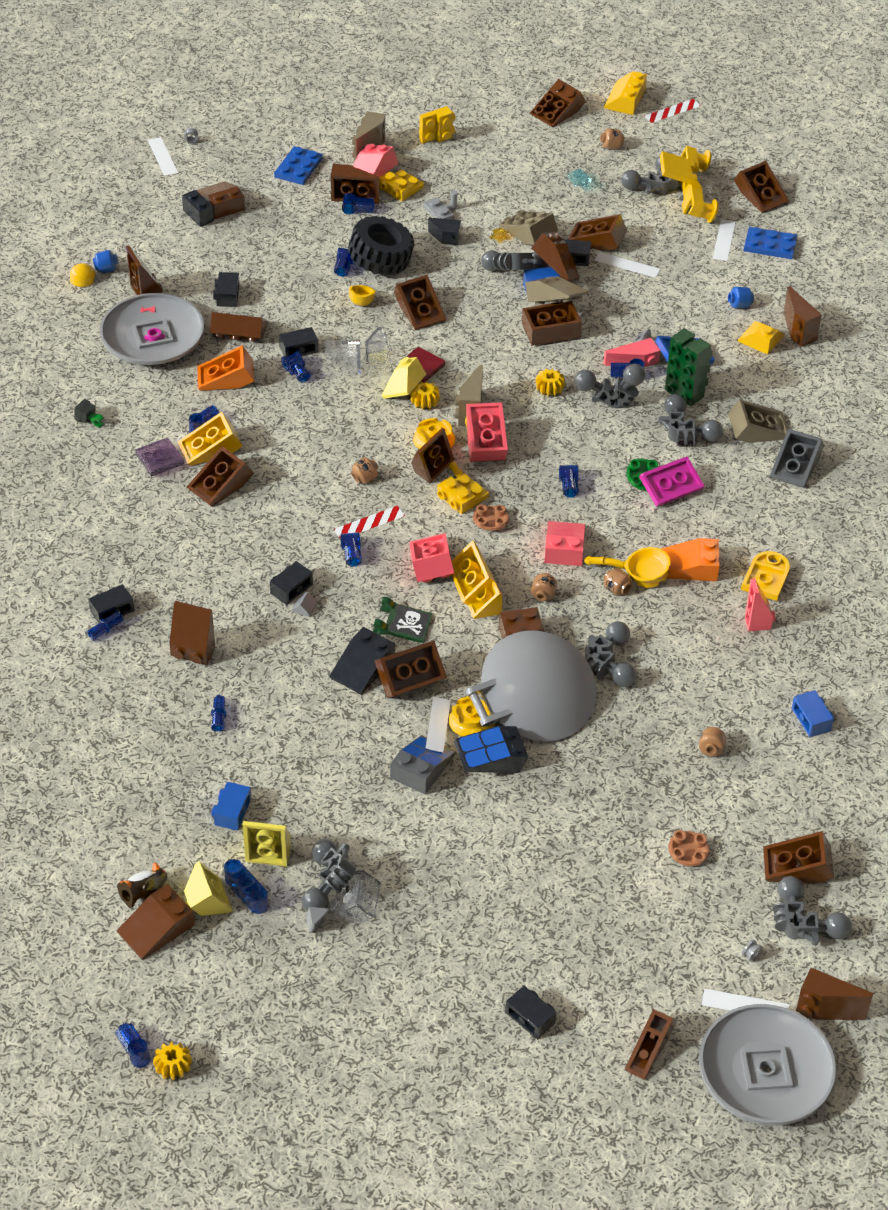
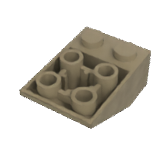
[352,111,386,163]
[498,210,558,245]
[525,276,589,305]

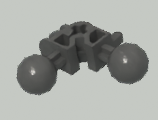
[621,156,678,195]
[481,250,548,272]
[574,364,646,408]
[658,394,724,446]
[585,621,637,687]
[302,839,356,912]
[773,876,852,946]

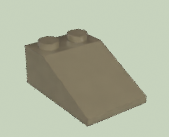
[455,365,483,426]
[728,399,788,443]

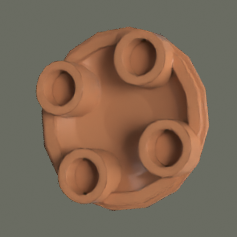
[473,504,510,531]
[668,830,710,866]

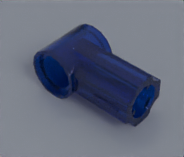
[341,193,375,214]
[334,247,354,277]
[610,358,645,378]
[189,405,220,433]
[559,465,579,498]
[340,532,362,567]
[115,1022,151,1068]

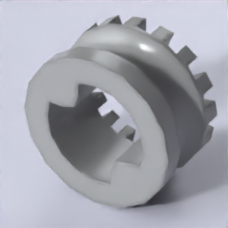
[184,128,198,144]
[742,940,763,962]

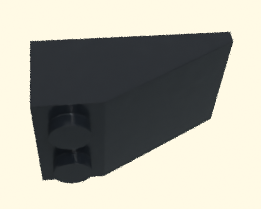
[329,627,395,695]

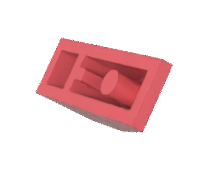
[604,338,660,367]
[745,578,775,631]

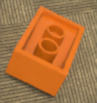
[197,345,254,391]
[661,538,719,581]

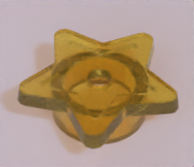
[489,228,510,243]

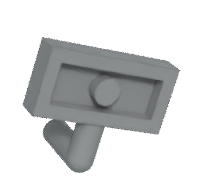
[423,191,457,220]

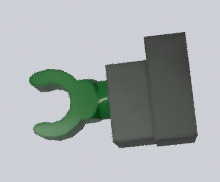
[74,399,104,428]

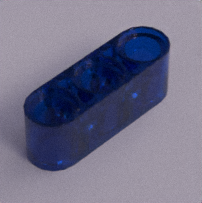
[224,859,268,914]

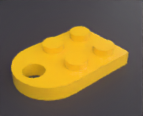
[741,551,790,601]

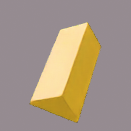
[451,541,502,619]

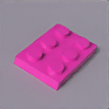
[639,456,704,507]

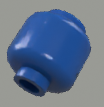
[93,250,119,274]
[728,287,754,309]

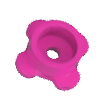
[144,328,165,342]

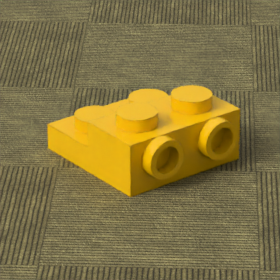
[419,106,456,144]
[379,169,424,201]
[437,473,489,514]

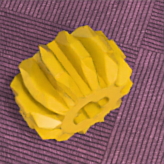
[535,368,565,396]
[410,381,440,410]
[153,1041,192,1081]

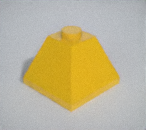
[738,321,784,355]

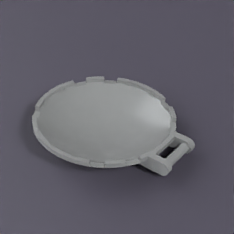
[465,631,596,742]

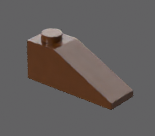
[624,1009,677,1080]

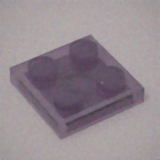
[135,437,184,477]

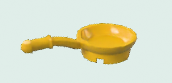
[413,418,463,477]
[584,547,670,588]
[449,696,496,736]

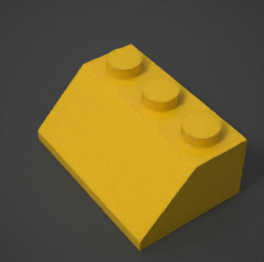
[604,71,647,115]

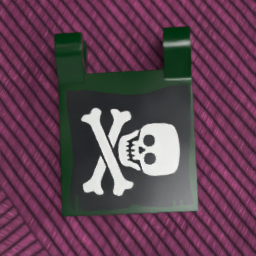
[373,597,432,643]

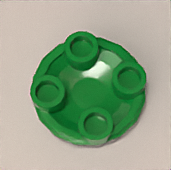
[626,458,658,491]

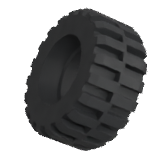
[348,216,415,276]

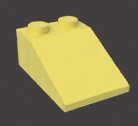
[243,821,291,867]

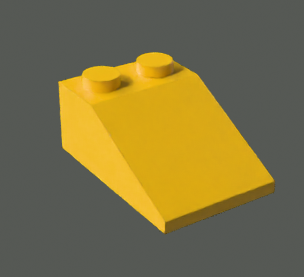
[178,412,243,466]

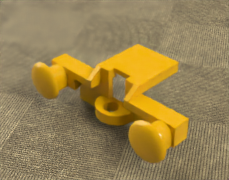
[660,145,719,223]

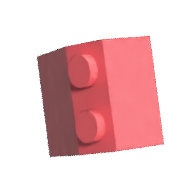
[353,144,398,178]
[466,402,508,462]
[544,521,585,566]
[409,533,454,583]

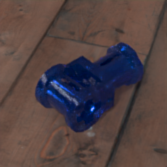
[281,351,311,383]

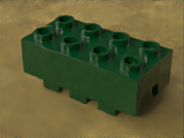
[665,328,713,406]

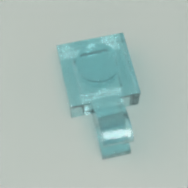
[567,169,591,191]

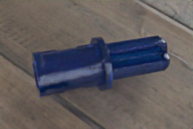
[86,612,124,641]
[210,694,226,732]

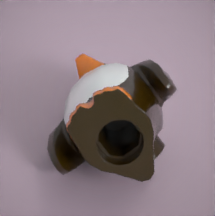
[117,863,168,909]

